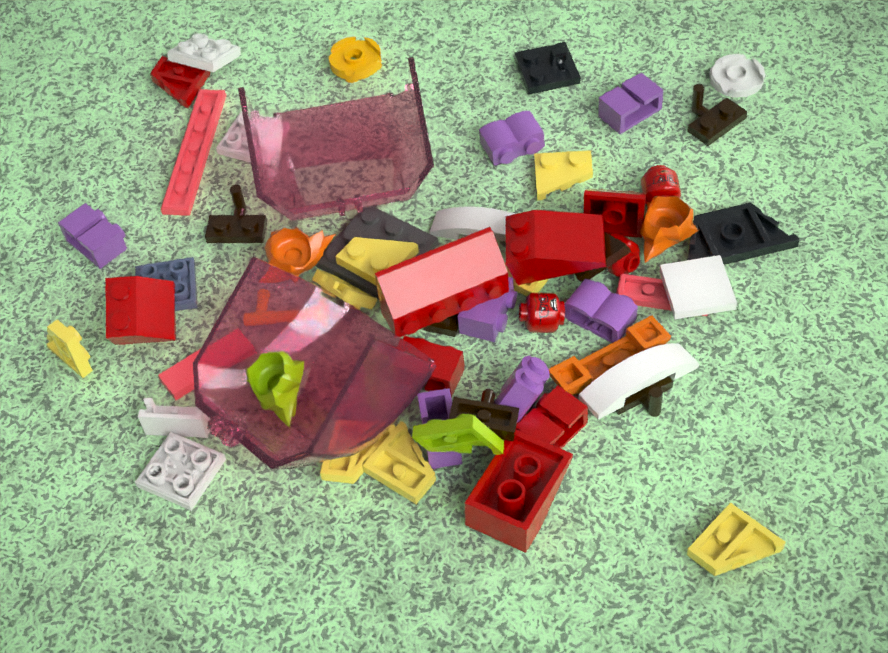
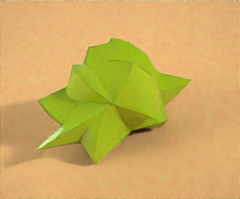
[246,351,304,428]

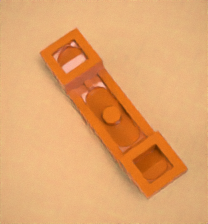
[549,315,671,395]

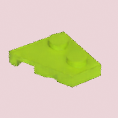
[412,414,504,455]

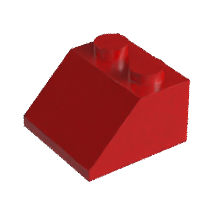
[584,188,646,238]
[105,276,176,345]

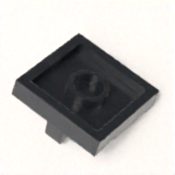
[514,42,581,95]

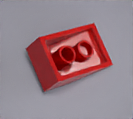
[505,210,606,285]
[464,430,573,553]

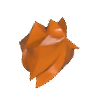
[640,196,699,263]
[257,227,335,282]

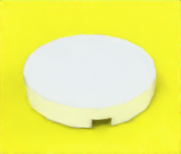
[709,54,765,98]

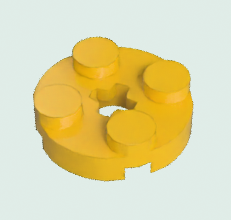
[329,36,382,83]

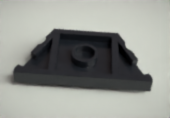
[687,202,799,265]

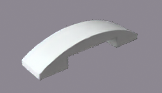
[429,207,515,241]
[578,343,699,420]

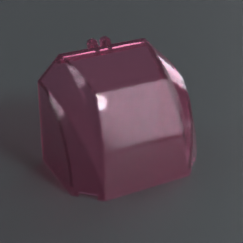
[238,57,434,222]
[193,256,437,469]

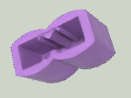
[479,111,545,166]
[565,279,638,343]
[494,355,550,422]

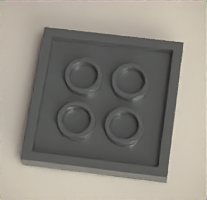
[316,204,439,299]

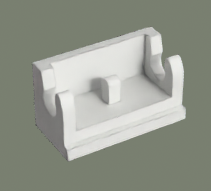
[138,398,214,438]

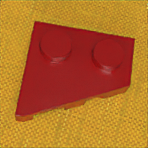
[150,56,211,108]

